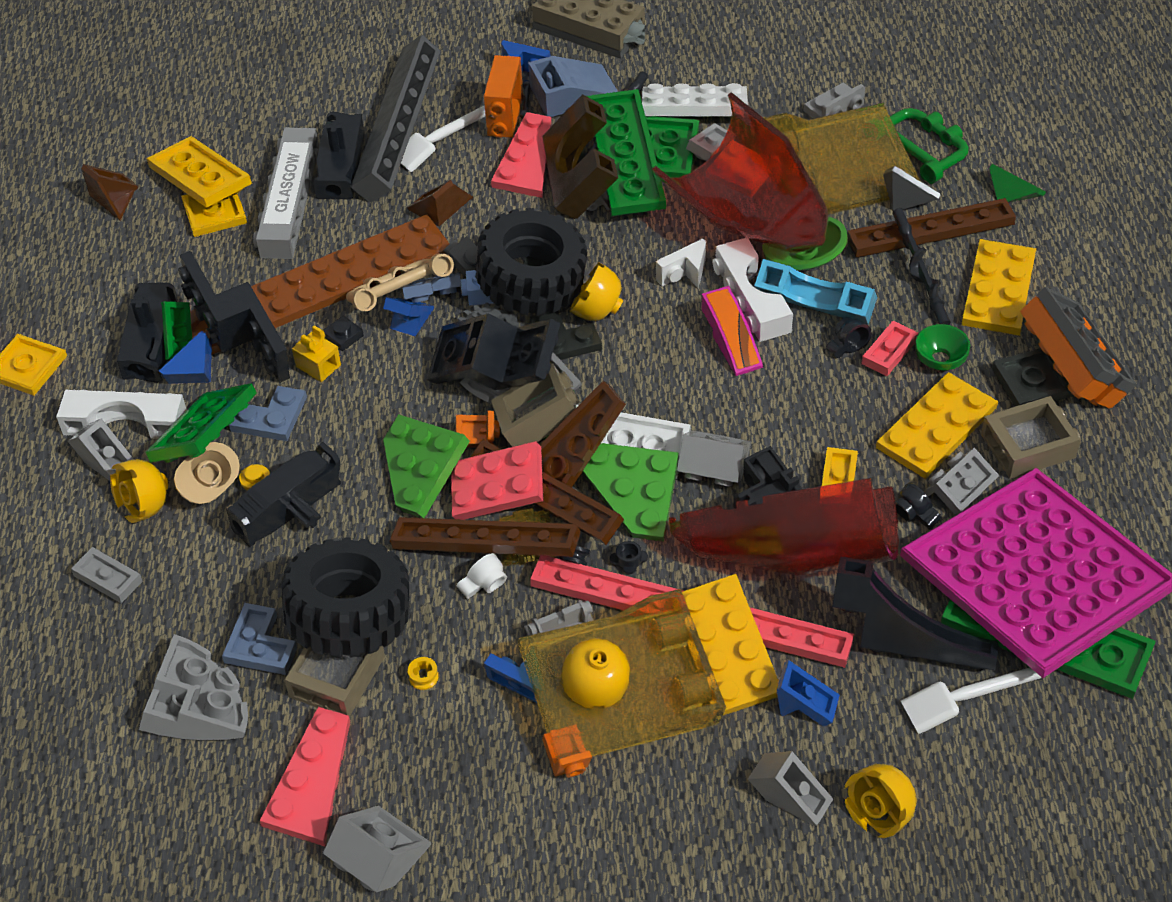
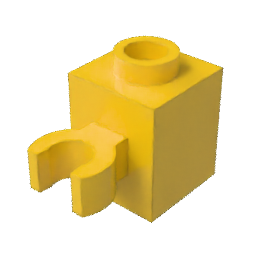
[292,326,341,382]

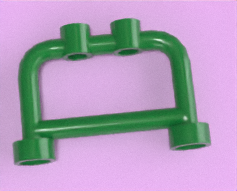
[862,108,969,184]

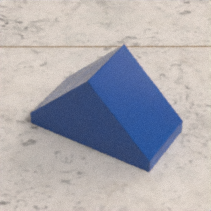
[159,331,212,384]

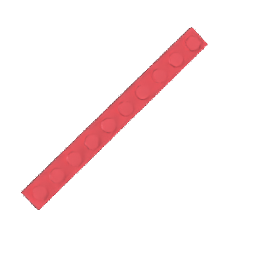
[530,555,854,668]

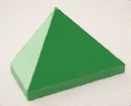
[989,164,1046,203]
[161,301,192,360]

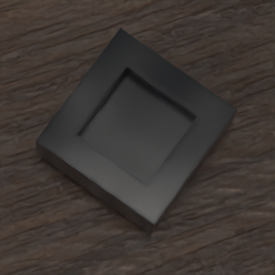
[323,315,364,352]

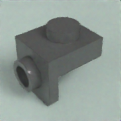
[443,236,477,277]

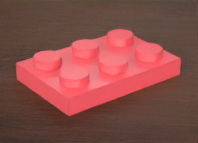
[451,441,543,520]

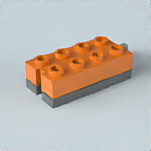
[1020,287,1137,409]

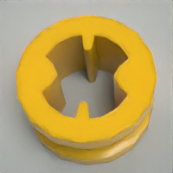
[408,657,438,690]

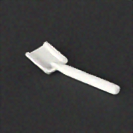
[401,105,485,172]
[901,667,1048,734]

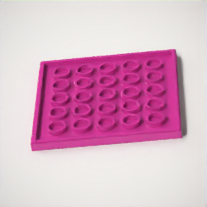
[900,468,1172,678]

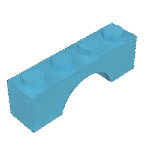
[754,259,877,325]

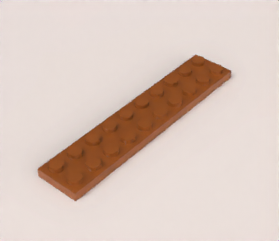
[190,214,450,355]

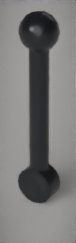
[520,80,531,119]

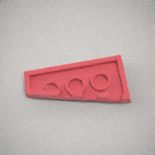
[491,112,552,198]
[260,707,350,847]

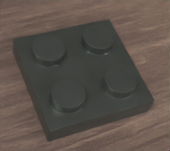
[992,348,1073,407]

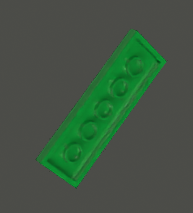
[587,89,666,216]
[941,599,1156,699]

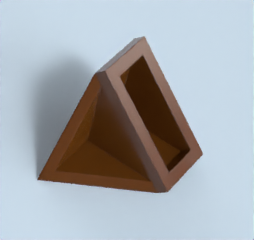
[81,164,139,221]
[407,180,473,226]

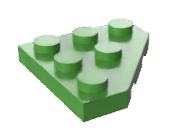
[383,414,470,518]
[582,443,679,542]

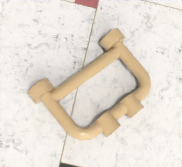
[346,254,454,311]

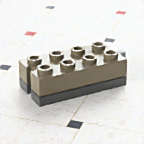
[532,0,645,59]

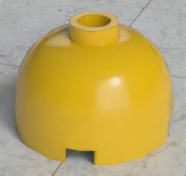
[570,262,623,321]
[110,459,168,523]
[562,638,630,709]
[844,764,917,838]

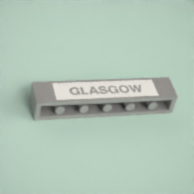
[253,127,319,259]

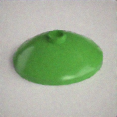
[762,215,848,271]

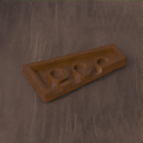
[540,380,626,488]

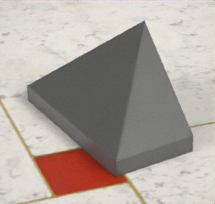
[883,166,941,211]

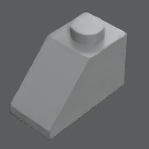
[68,418,134,481]
[748,751,833,826]

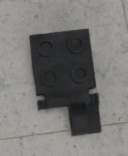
[733,446,831,562]

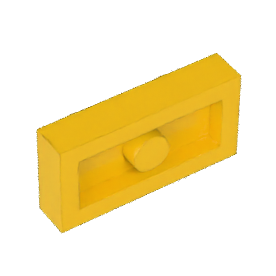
[820,447,858,507]

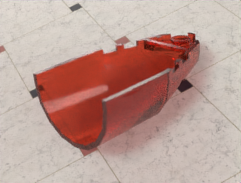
[652,92,829,254]
[668,478,899,576]

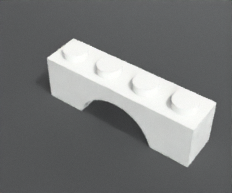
[713,237,793,342]
[56,390,187,439]

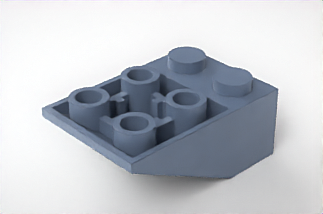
[528,56,618,117]

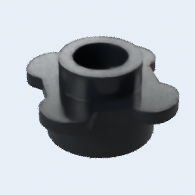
[610,541,648,574]

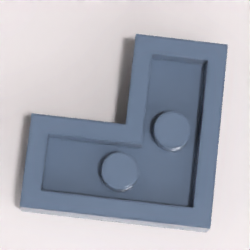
[402,272,462,303]
[229,386,307,441]
[222,603,297,675]

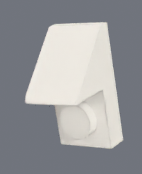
[656,239,706,288]

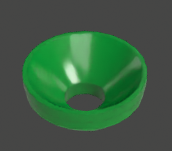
[915,324,970,371]

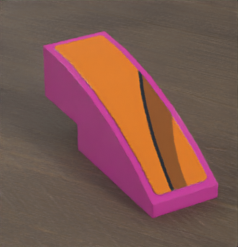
[701,286,763,376]

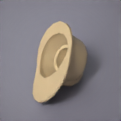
[174,442,240,504]

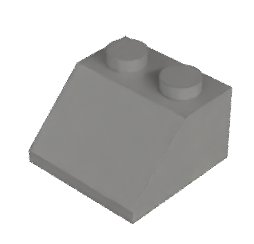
[677,430,752,486]
[323,805,431,892]

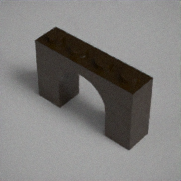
[542,94,618,219]

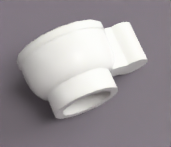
[456,553,507,599]

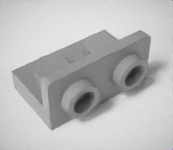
[804,82,865,127]
[924,448,999,516]

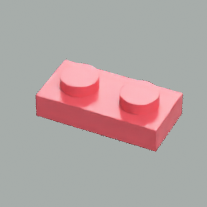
[862,321,918,376]

